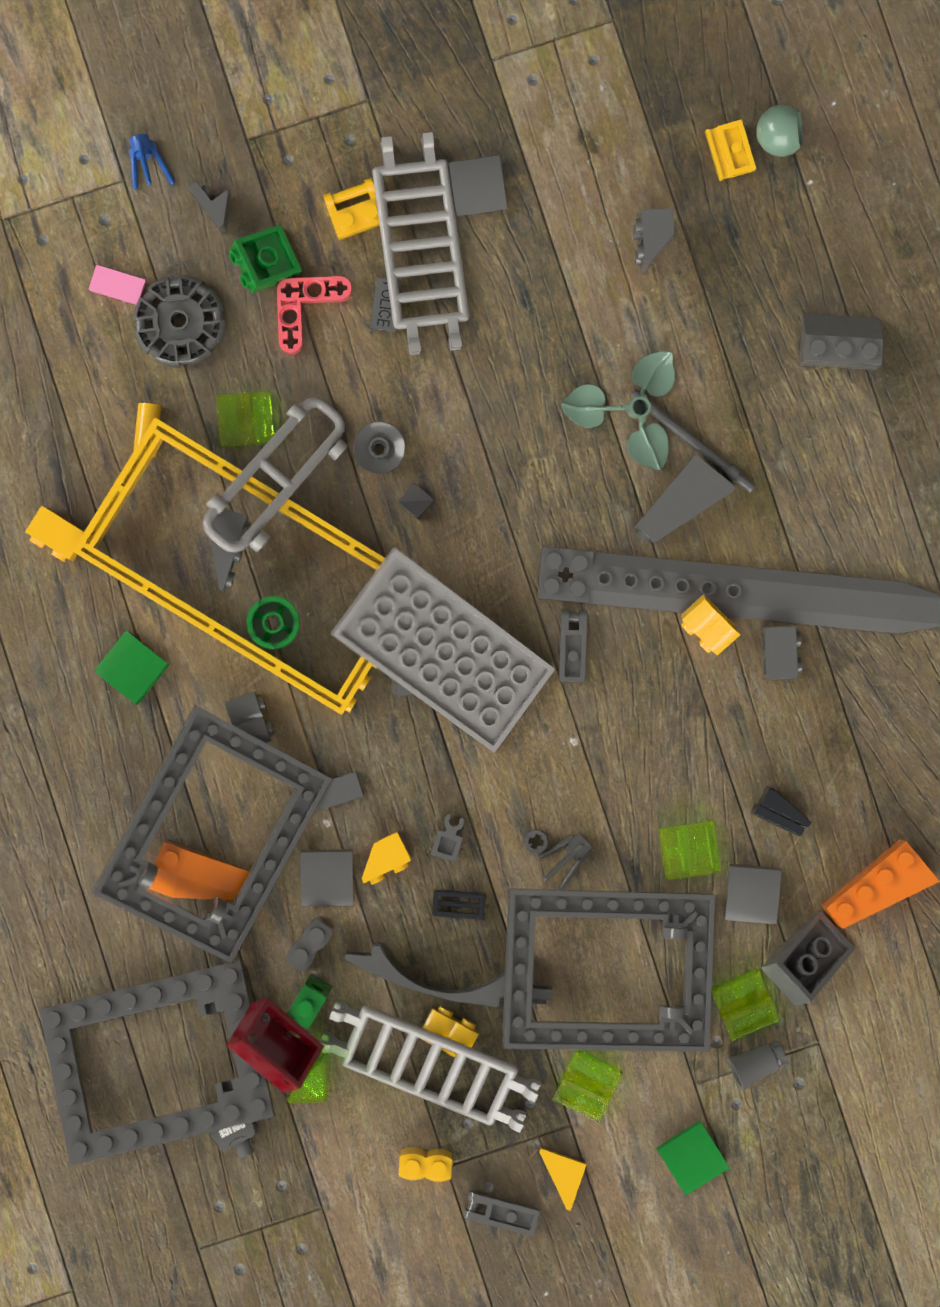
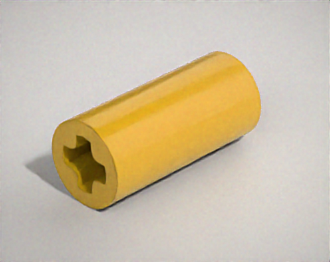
[133,403,162,458]

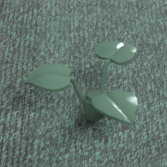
[561,352,675,470]

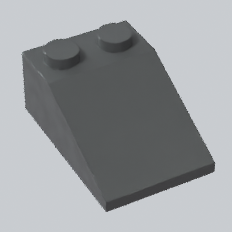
[761,910,855,1006]

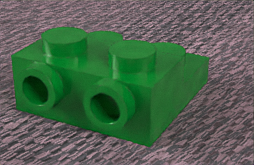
[229,224,302,294]

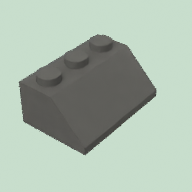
[799,314,883,370]

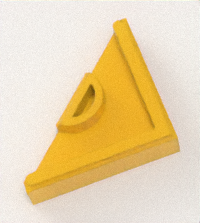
[539,1147,586,1211]

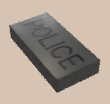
[370,277,403,333]

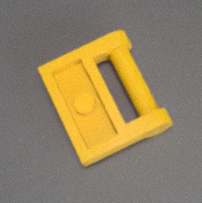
[323,178,380,240]

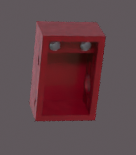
[226,998,324,1093]

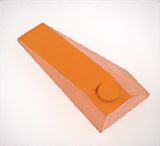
[149,840,250,900]

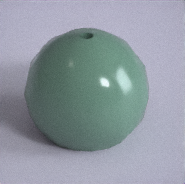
[756,104,803,157]

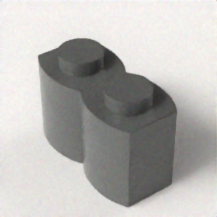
[225,692,275,743]
[285,916,334,972]

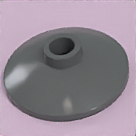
[353,422,405,474]

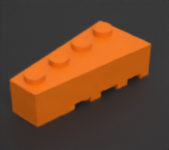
[821,839,940,929]

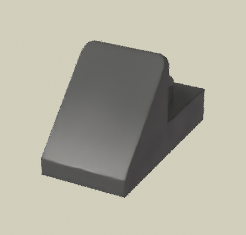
[188,181,231,234]

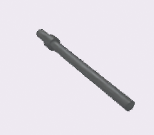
[629,388,756,493]

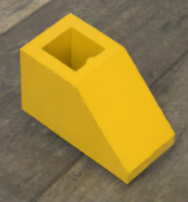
[362,831,412,885]

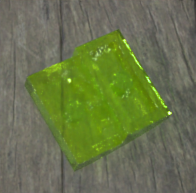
[215,391,273,448]
[658,820,721,880]
[712,969,780,1041]
[552,1050,623,1122]

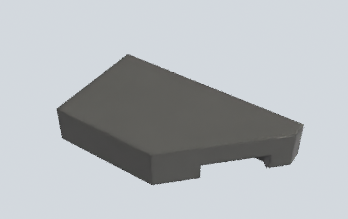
[317,772,364,811]

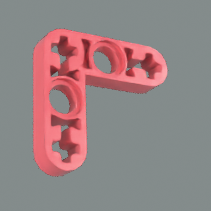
[277,276,352,355]

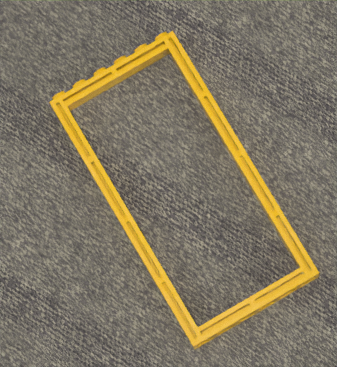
[72,418,385,715]

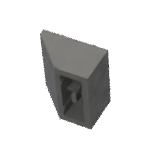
[633,208,675,273]

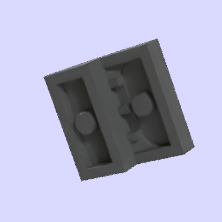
[448,155,507,216]
[300,849,354,906]
[724,864,782,924]

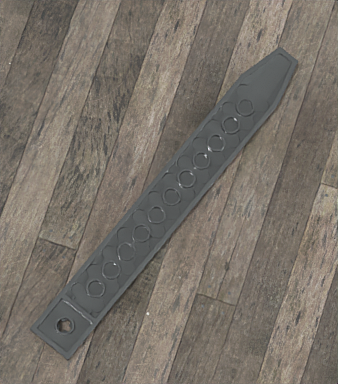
[537,547,940,633]

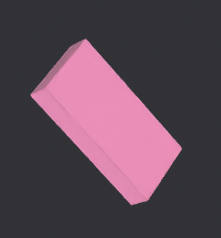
[89,265,147,305]

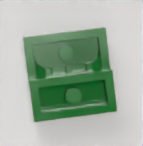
[94,630,169,705]
[656,1120,729,1196]

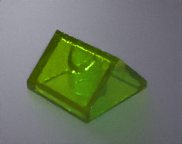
[286,1053,331,1103]

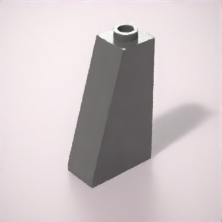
[634,454,736,544]

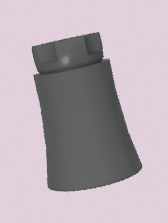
[727,1041,788,1091]

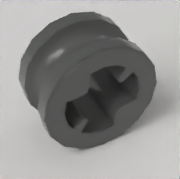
[525,829,548,853]

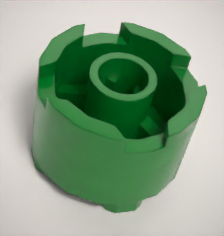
[246,596,301,649]

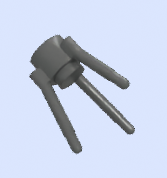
[538,833,592,890]

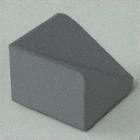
[397,483,434,520]

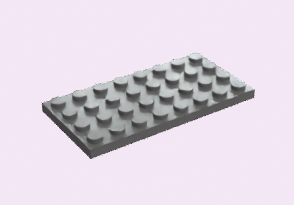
[330,547,555,753]

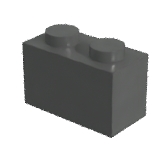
[761,626,802,680]

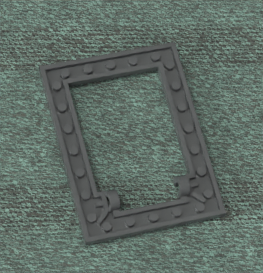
[92,705,332,963]
[502,888,715,1052]
[39,960,276,1166]

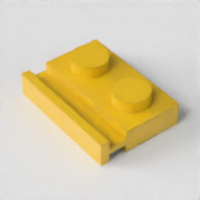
[705,119,756,182]

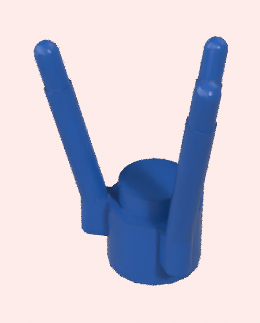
[128,134,175,189]

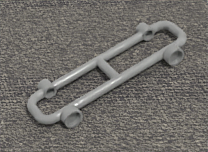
[203,397,348,553]

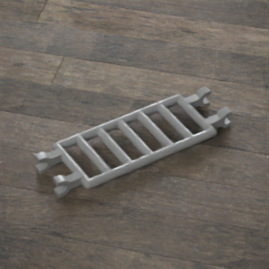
[372,132,470,356]
[320,999,541,1133]

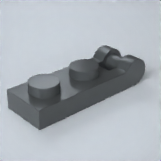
[559,609,587,683]
[463,1190,540,1237]

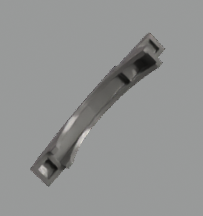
[345,943,553,1007]

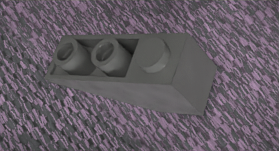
[210,508,251,592]

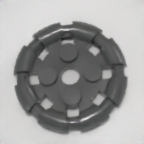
[133,275,226,368]

